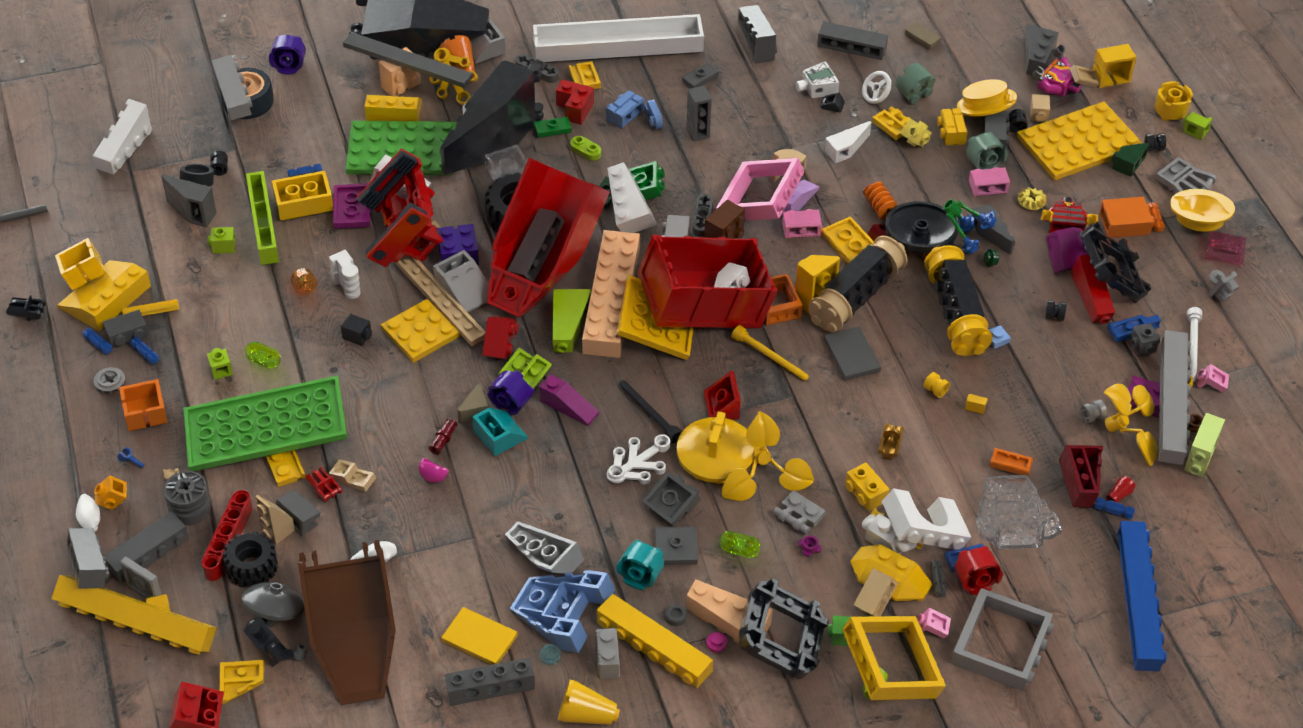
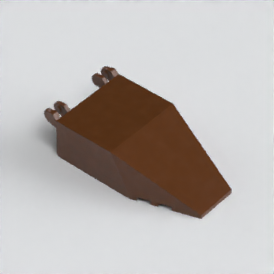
[298,540,396,705]

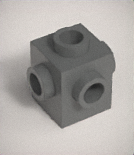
[1130,323,1160,355]

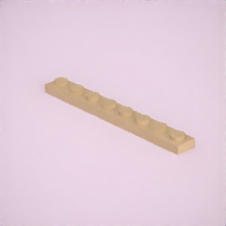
[394,255,485,347]

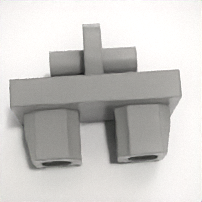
[1207,270,1239,303]

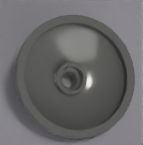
[241,582,304,621]

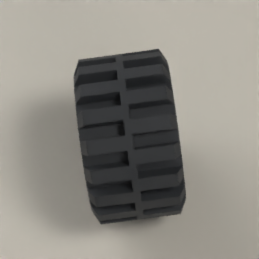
[223,531,278,588]

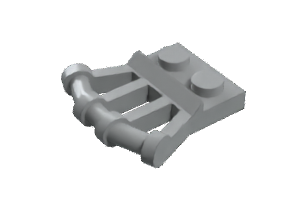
[1155,157,1217,194]

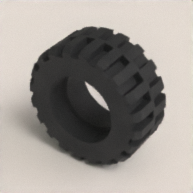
[485,172,522,232]

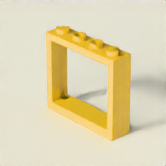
[842,616,946,700]

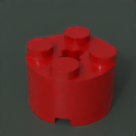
[954,546,1003,595]

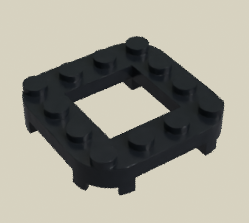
[1080,222,1151,303]
[739,578,829,679]

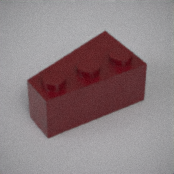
[1059,445,1103,508]

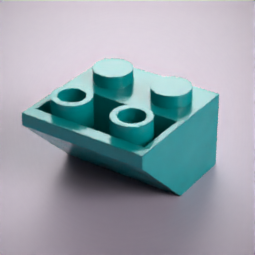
[472,408,528,456]

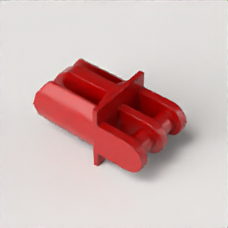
[305,467,343,503]

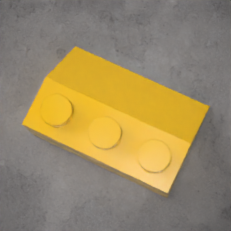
[364,95,422,121]
[795,255,840,315]

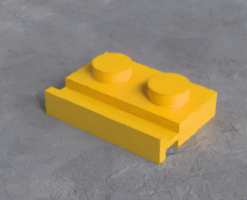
[569,61,601,89]
[266,450,305,487]

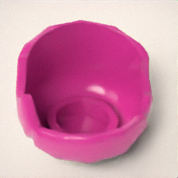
[418,458,449,483]

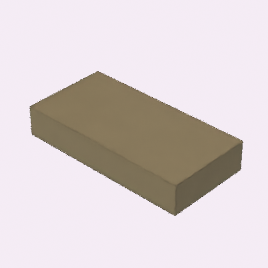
[905,22,942,49]

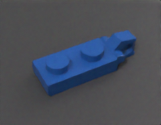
[1107,315,1161,342]

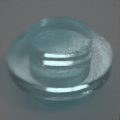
[540,644,561,665]

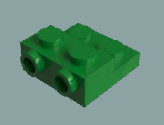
[629,161,665,200]

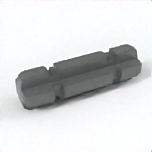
[930,559,946,597]

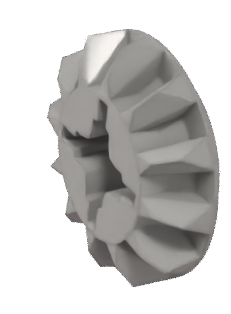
[94,367,126,393]

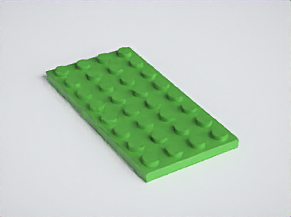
[184,375,348,471]

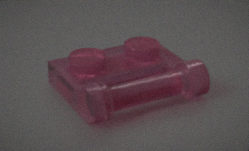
[1205,231,1246,266]

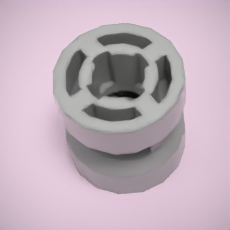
[1080,399,1107,424]

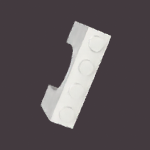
[882,488,972,550]

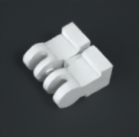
[329,250,361,299]

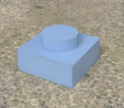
[989,325,1011,349]

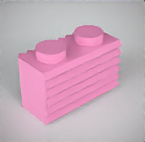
[969,167,1010,197]
[782,209,822,239]

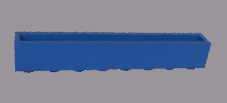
[1117,521,1167,671]

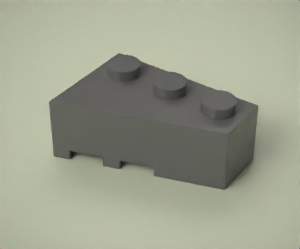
[1024,24,1059,76]

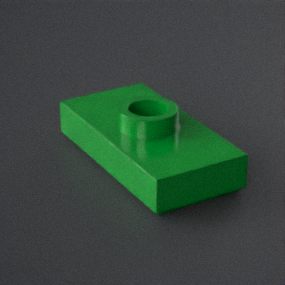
[534,117,572,138]

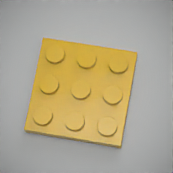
[381,299,460,363]

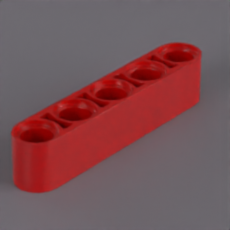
[201,490,253,581]

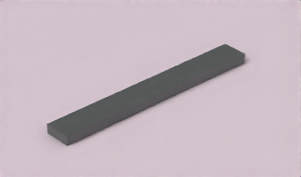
[343,32,472,88]

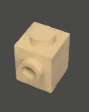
[1030,94,1050,122]

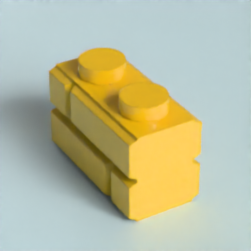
[937,108,967,146]

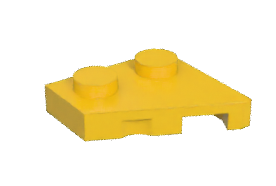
[219,660,265,704]

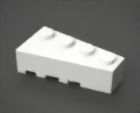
[93,99,152,175]
[607,162,658,233]

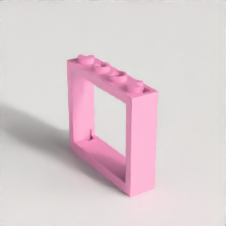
[716,158,804,221]

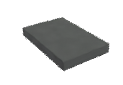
[824,326,881,380]

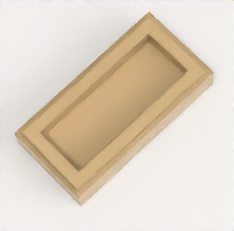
[1070,65,1100,87]

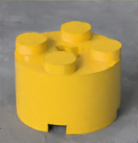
[1154,81,1193,121]

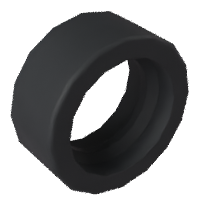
[180,164,214,186]

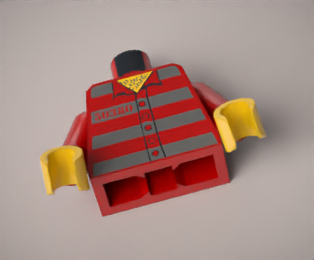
[1041,197,1098,233]

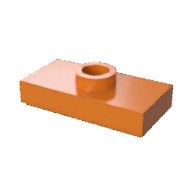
[989,448,1033,477]

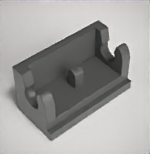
[276,490,321,536]

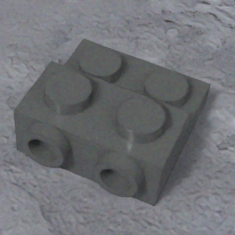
[642,471,701,527]

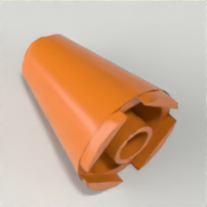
[439,35,475,83]

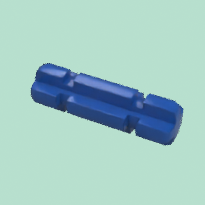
[287,164,323,177]
[82,328,113,355]
[130,337,159,365]
[1094,497,1135,519]

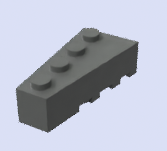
[738,5,777,63]

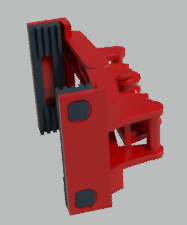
[358,148,443,267]

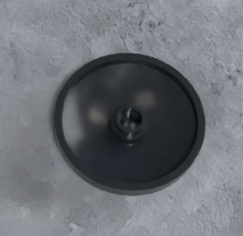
[885,201,958,253]

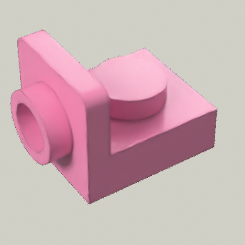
[1197,364,1229,393]
[917,608,951,639]

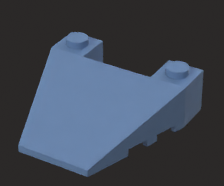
[510,570,615,653]

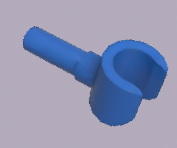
[117,447,145,468]

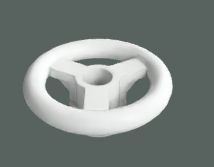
[862,71,891,104]

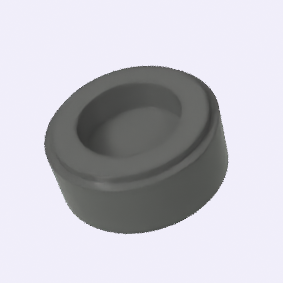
[666,605,687,626]

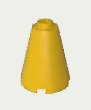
[558,679,620,725]

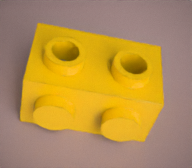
[845,462,890,511]

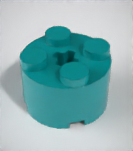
[616,540,664,590]

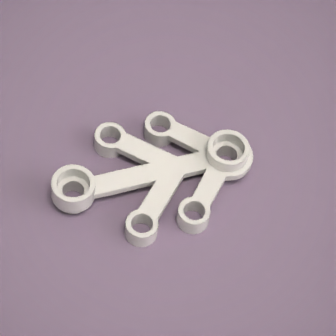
[607,434,670,485]

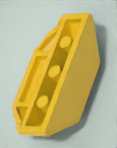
[850,544,933,601]

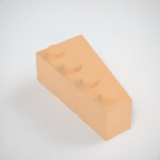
[686,579,773,644]

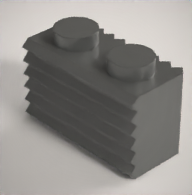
[103,310,149,348]

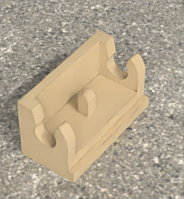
[853,568,898,616]

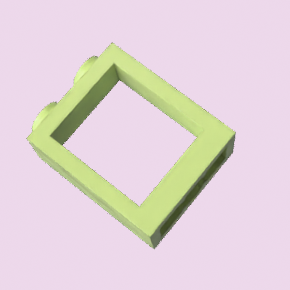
[1184,413,1225,477]

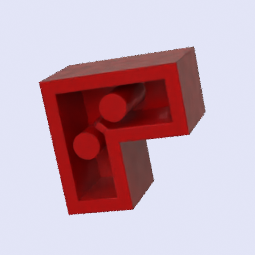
[556,79,594,125]
[482,316,519,359]

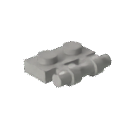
[773,490,826,534]

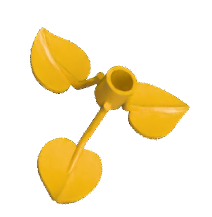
[1104,384,1158,467]
[722,411,814,501]

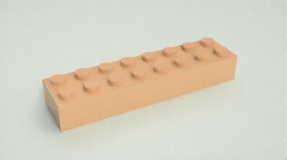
[582,230,640,358]

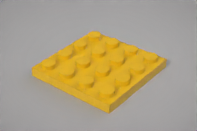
[617,275,694,360]

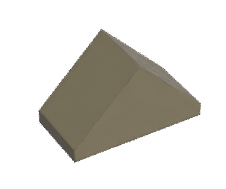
[457,384,488,424]

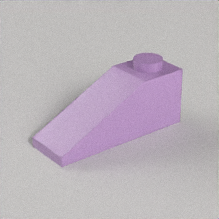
[777,179,819,216]

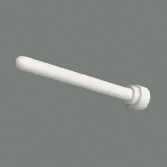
[1187,307,1202,382]

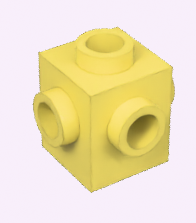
[900,119,932,147]

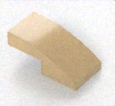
[329,459,376,492]

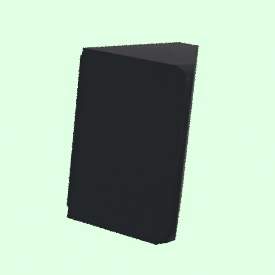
[821,93,845,112]

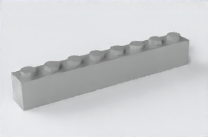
[1159,330,1191,465]

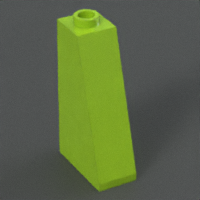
[553,289,591,353]

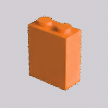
[1099,197,1155,238]

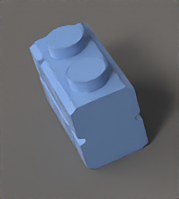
[606,90,644,129]

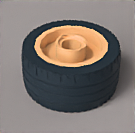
[220,67,273,119]

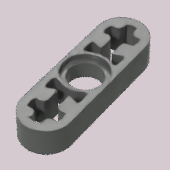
[515,54,559,83]
[692,194,713,237]

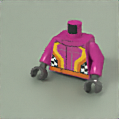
[1032,45,1082,97]

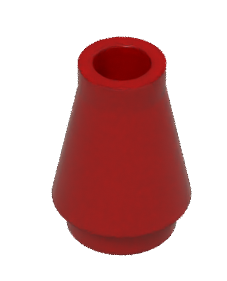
[1106,476,1136,502]

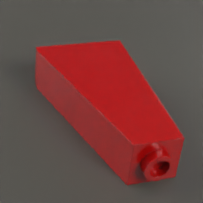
[1070,254,1115,324]

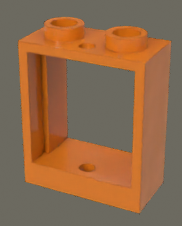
[764,274,803,326]

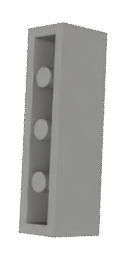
[211,55,253,120]

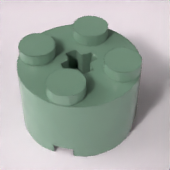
[895,63,936,104]
[966,132,1008,170]

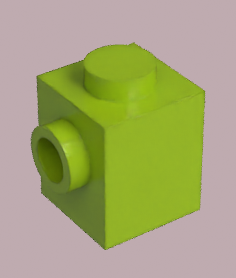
[208,227,236,254]

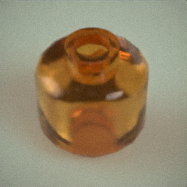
[291,268,318,295]

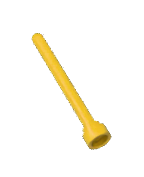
[731,325,809,381]

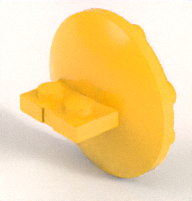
[677,412,755,484]

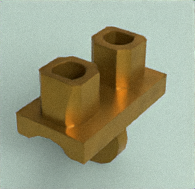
[878,423,904,460]

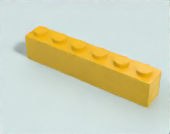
[597,594,713,688]

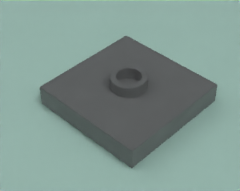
[655,527,698,565]

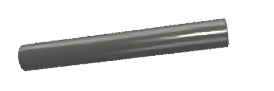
[0,204,48,222]

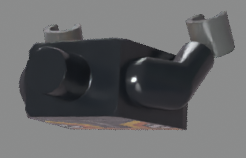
[243,617,308,667]

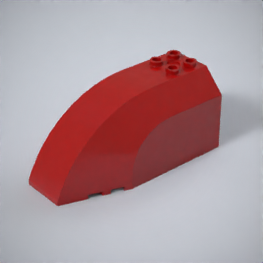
[487,157,610,317]

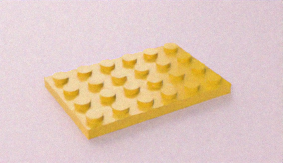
[1016,101,1142,181]

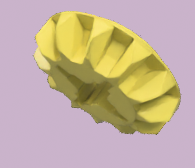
[1018,187,1046,210]

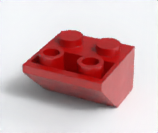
[169,681,224,728]

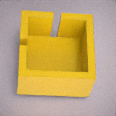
[1093,44,1136,88]
[55,238,106,290]

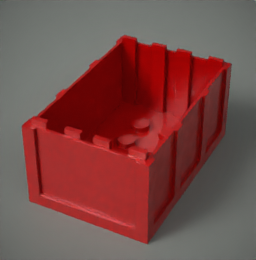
[637,235,778,328]

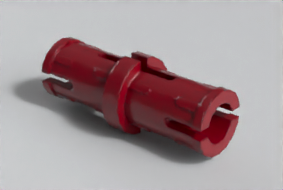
[429,418,458,455]

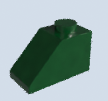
[1112,143,1149,177]

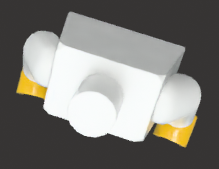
[862,508,923,554]

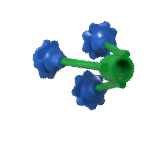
[943,198,997,255]

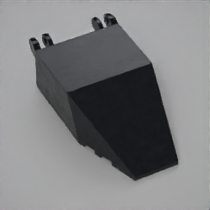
[349,0,489,60]
[440,61,544,175]

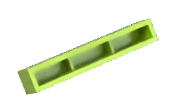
[246,171,279,265]

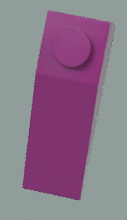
[539,374,599,426]

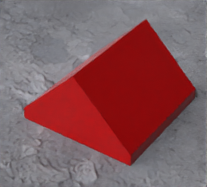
[704,370,741,420]

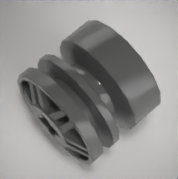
[163,471,211,525]

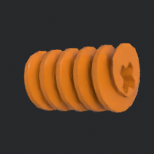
[863,182,897,220]

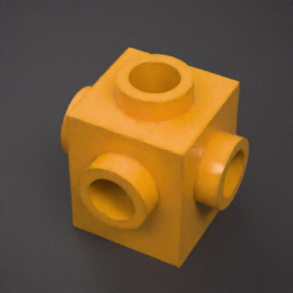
[94,475,127,510]

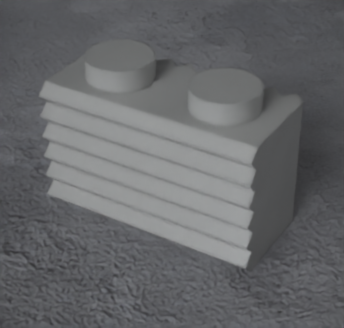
[595,628,620,679]

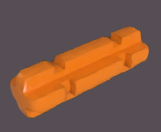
[1149,202,1165,232]

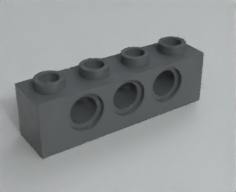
[445,658,535,706]

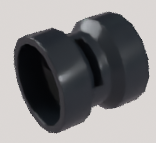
[1009,109,1028,133]
[1144,133,1166,151]
[210,151,228,176]
[1045,300,1067,321]

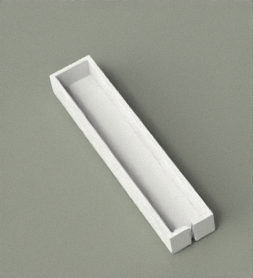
[533,14,704,62]

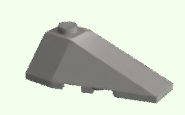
[505,521,584,573]

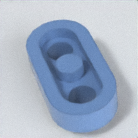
[644,100,663,129]

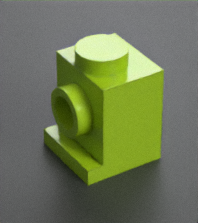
[1183,112,1213,140]
[207,348,233,380]

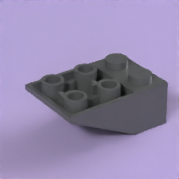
[161,174,217,227]

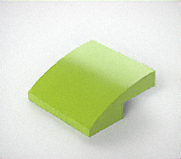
[498,348,552,389]

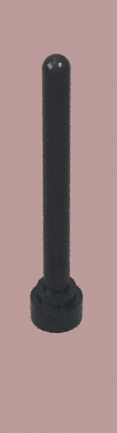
[619,380,683,443]

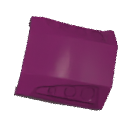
[1045,227,1087,274]

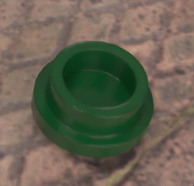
[983,249,999,267]

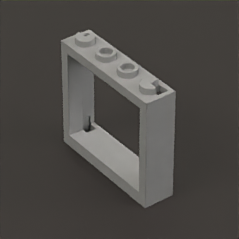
[951,588,1054,691]

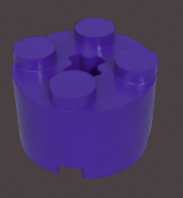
[269,35,306,75]
[487,370,534,415]

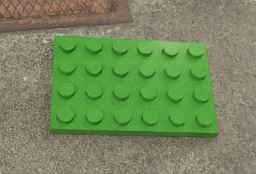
[346,121,456,175]

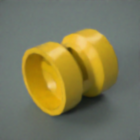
[923,372,950,398]

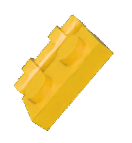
[872,107,913,140]

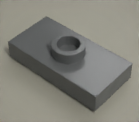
[682,62,719,88]

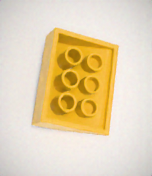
[57,260,151,331]

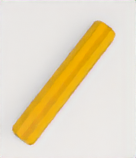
[122,299,179,316]

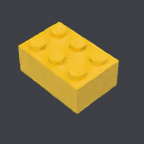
[272,171,333,221]

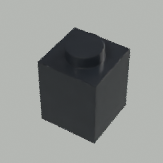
[341,314,372,346]

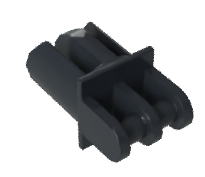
[6,295,46,321]

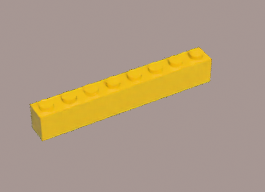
[51,575,217,655]

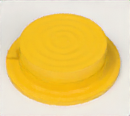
[957,79,1017,116]
[1170,189,1235,232]

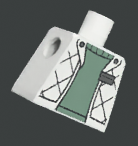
[796,62,839,98]

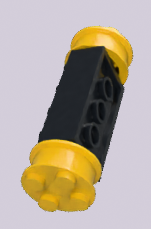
[924,245,992,356]

